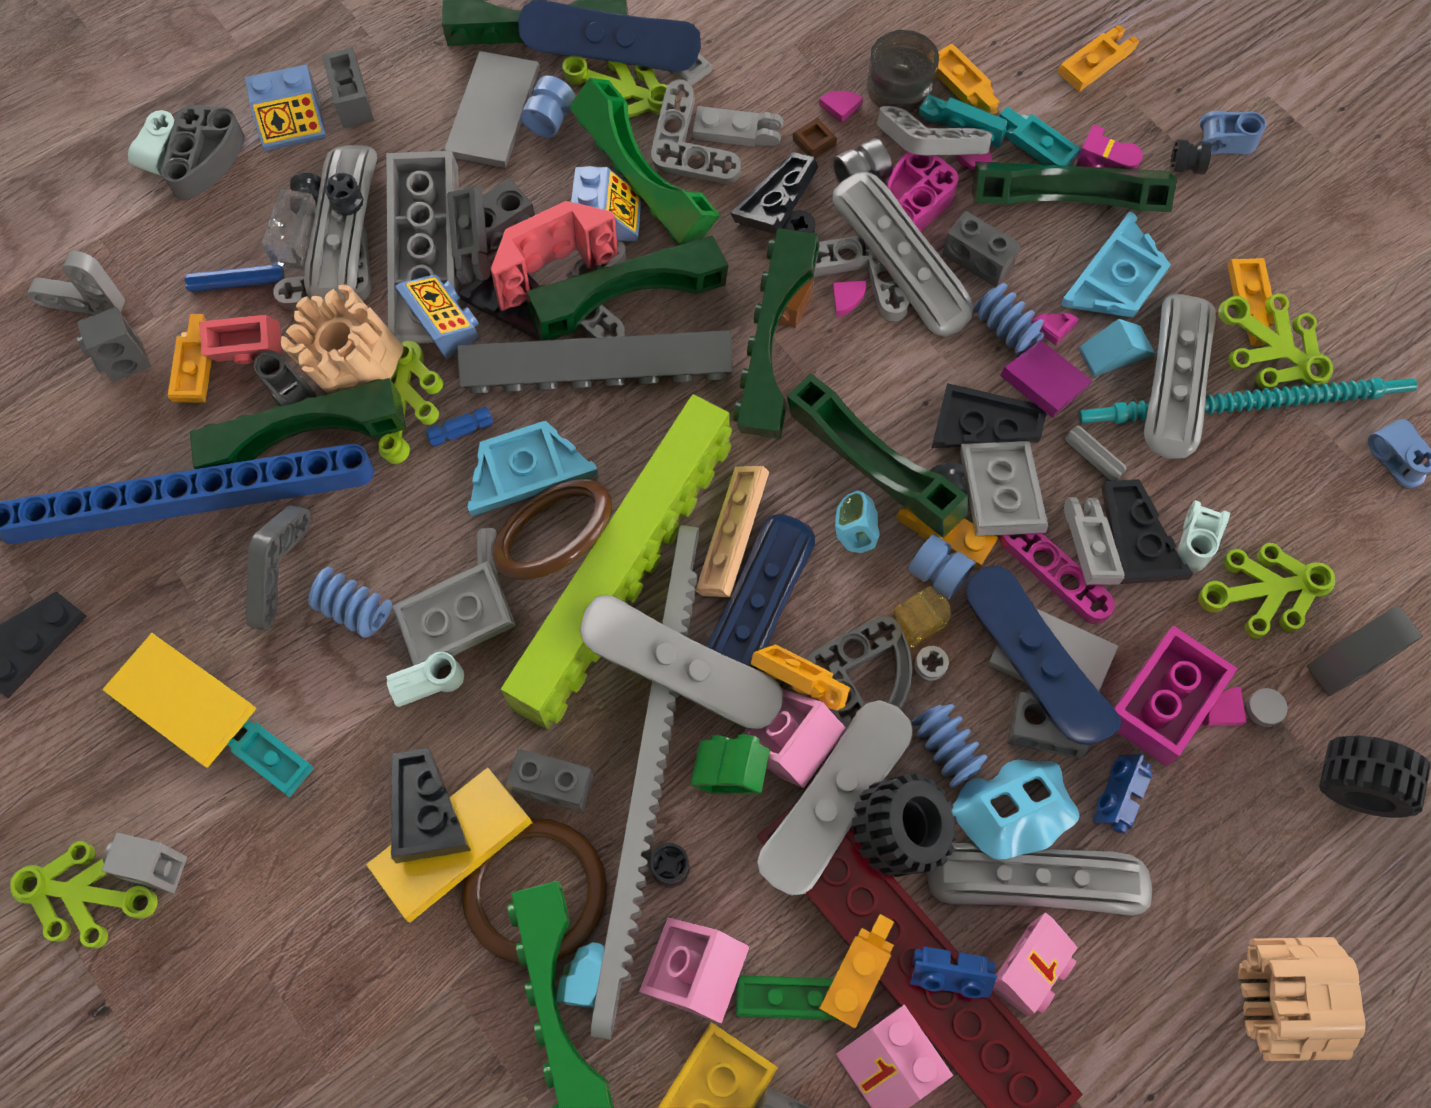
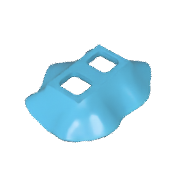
[952,760,1080,860]

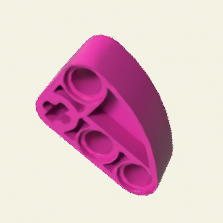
[887,152,959,232]

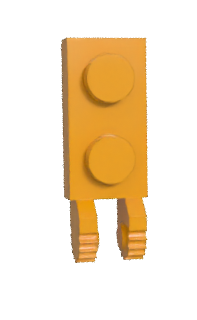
[1058,25,1139,92]
[896,508,998,569]

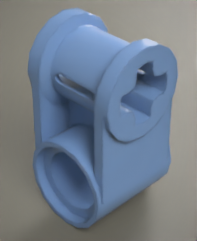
[1200,111,1267,155]
[1368,419,1431,488]

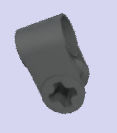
[254,351,317,406]

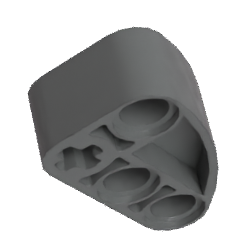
[162,105,244,200]
[1307,605,1423,697]

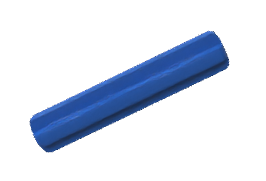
[185,264,285,292]

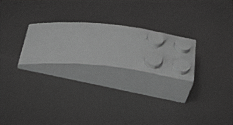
[386,151,459,344]

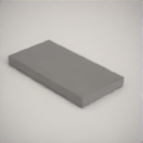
[444,51,540,168]

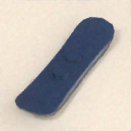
[518,0,701,72]
[706,514,815,670]
[966,565,1121,745]

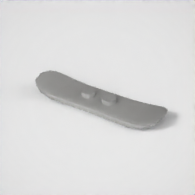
[304,145,377,302]
[832,172,973,337]
[1144,293,1216,459]
[580,595,784,729]
[758,700,912,896]
[926,843,1152,916]

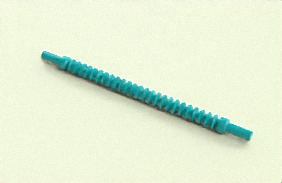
[1078,378,1418,424]

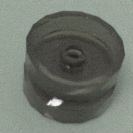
[866,30,939,113]

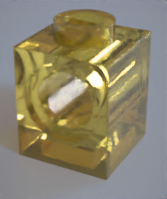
[892,586,951,648]

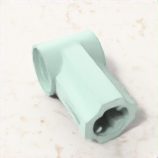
[386,652,464,707]

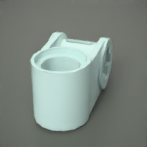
[128,110,175,176]
[1177,500,1230,572]

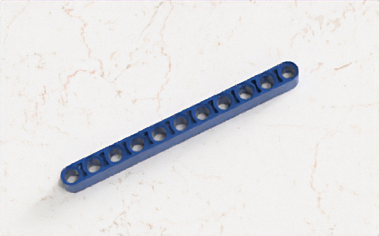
[0,444,375,544]

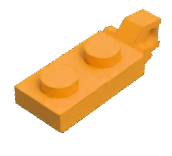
[926,44,999,115]
[1227,258,1275,346]
[168,314,212,403]
[751,644,850,711]
[819,914,894,1028]

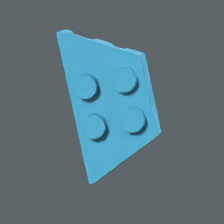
[1061,211,1171,317]
[468,420,598,517]

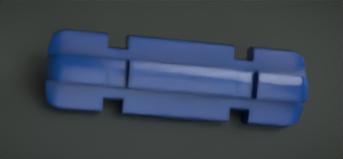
[426,407,493,447]

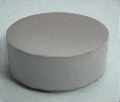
[1246,688,1288,727]

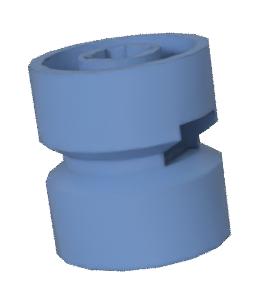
[520,76,575,138]
[907,534,976,600]

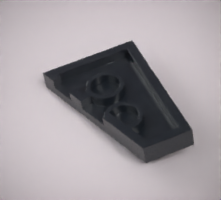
[730,152,819,235]
[459,270,557,341]
[931,383,1046,448]
[1101,479,1193,584]
[0,591,87,698]
[391,748,471,863]

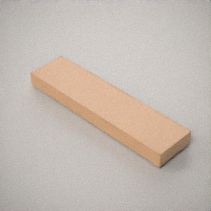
[695,466,769,597]

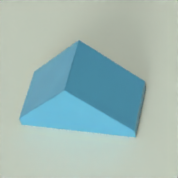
[1079,319,1155,377]

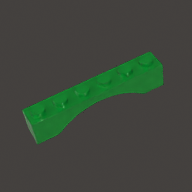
[569,78,721,244]
[507,881,614,1108]

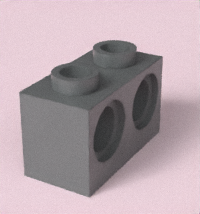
[322,47,374,128]
[482,178,535,255]
[942,211,1021,287]
[76,307,152,382]
[1007,690,1089,759]

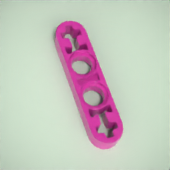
[999,533,1115,624]

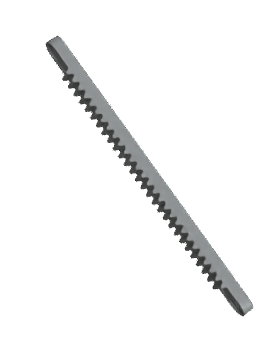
[591,525,699,1040]

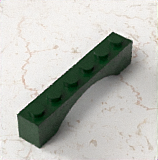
[442,0,628,46]
[972,161,1177,212]
[733,228,820,439]
[527,235,729,341]
[787,373,968,538]
[190,378,406,469]

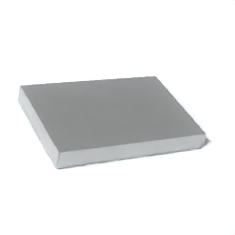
[960,441,1048,536]
[392,560,516,666]
[988,609,1118,691]

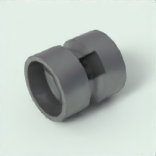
[833,138,893,184]

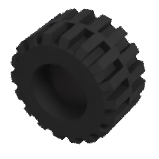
[1319,735,1431,818]
[852,773,957,877]

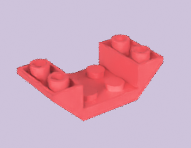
[491,201,618,311]

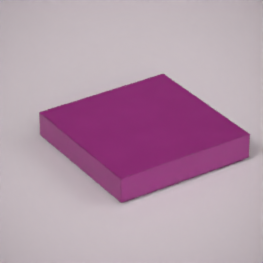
[1000,340,1092,418]

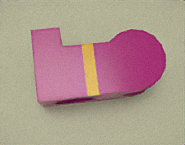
[1076,124,1143,169]

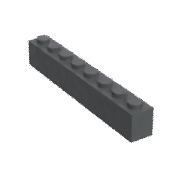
[457,330,733,394]

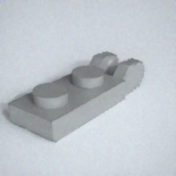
[693,106,784,147]
[1063,497,1125,585]

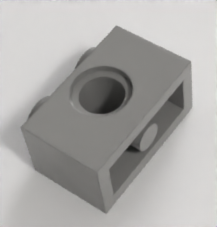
[102,832,187,894]

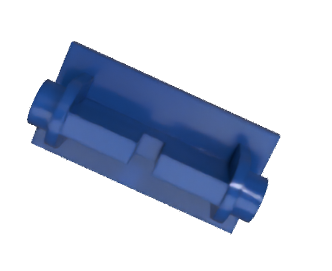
[1092,754,1153,834]
[910,946,997,998]

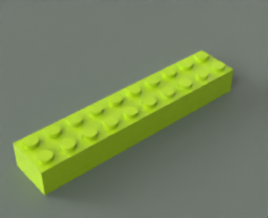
[501,394,732,731]

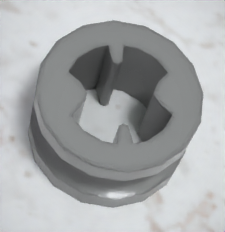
[914,646,949,681]

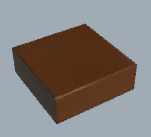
[792,117,837,158]

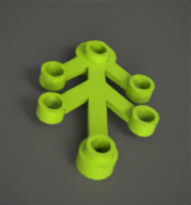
[562,56,676,118]
[1218,293,1333,389]
[379,341,443,464]
[1198,543,1335,639]
[10,841,158,949]

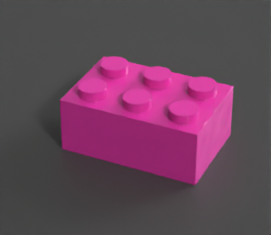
[1114,626,1238,767]

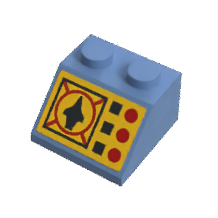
[245,64,326,151]
[571,166,642,241]
[395,275,480,360]

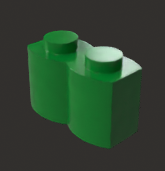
[690,734,770,795]

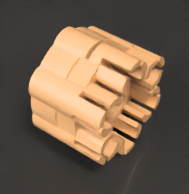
[281,285,403,394]
[1238,937,1365,1061]

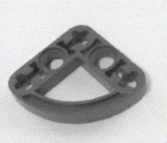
[807,616,912,734]

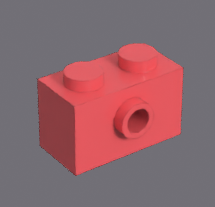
[199,315,283,364]

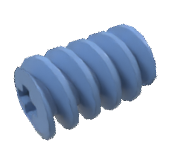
[973,283,1044,357]
[308,567,392,638]
[911,704,988,788]

